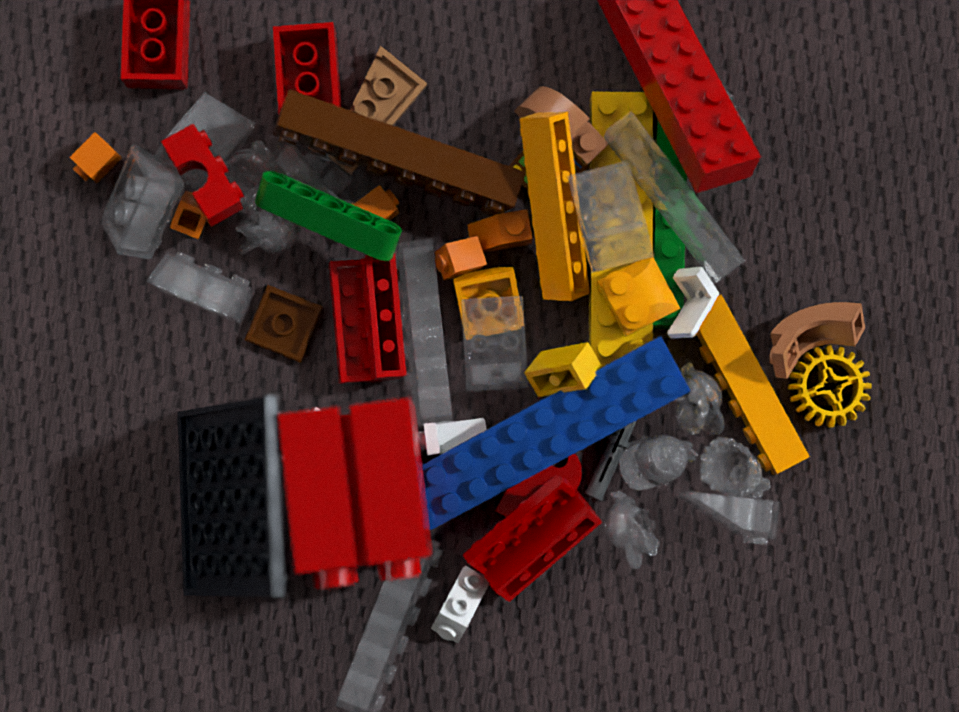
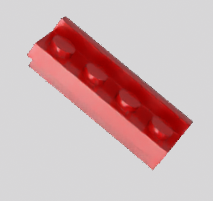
[329,254,407,384]
[463,474,603,602]

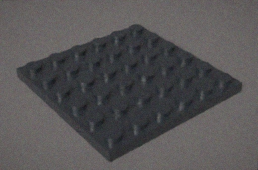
[177,396,287,597]

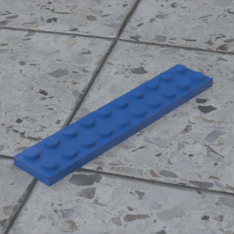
[422,335,691,530]

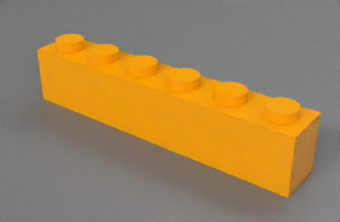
[519,112,590,301]
[693,294,810,475]

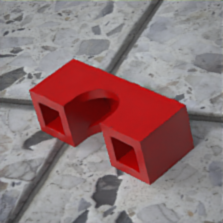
[161,123,244,227]

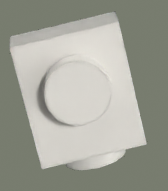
[667,267,720,339]
[419,418,486,456]
[431,566,489,643]

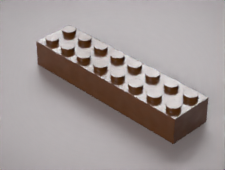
[273,89,525,216]

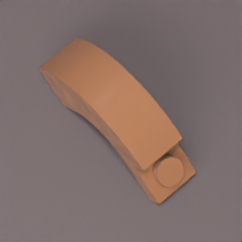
[514,86,609,166]
[769,302,865,379]

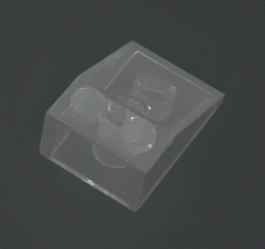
[678,491,780,545]

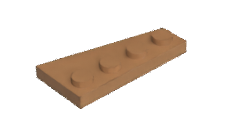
[328,46,427,175]

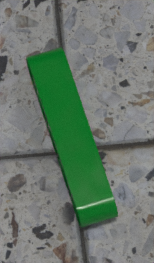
[255,171,402,261]

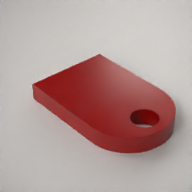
[495,453,582,517]

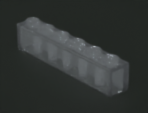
[604,111,745,284]
[394,239,453,426]
[335,539,443,712]

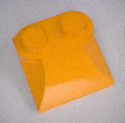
[597,254,681,337]
[453,267,525,340]

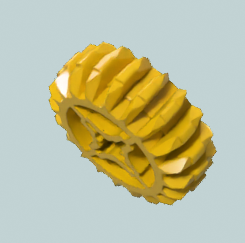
[788,345,872,428]

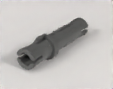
[585,420,637,501]

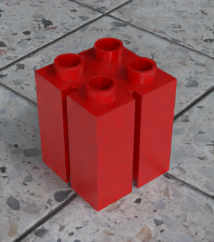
[278,398,433,589]

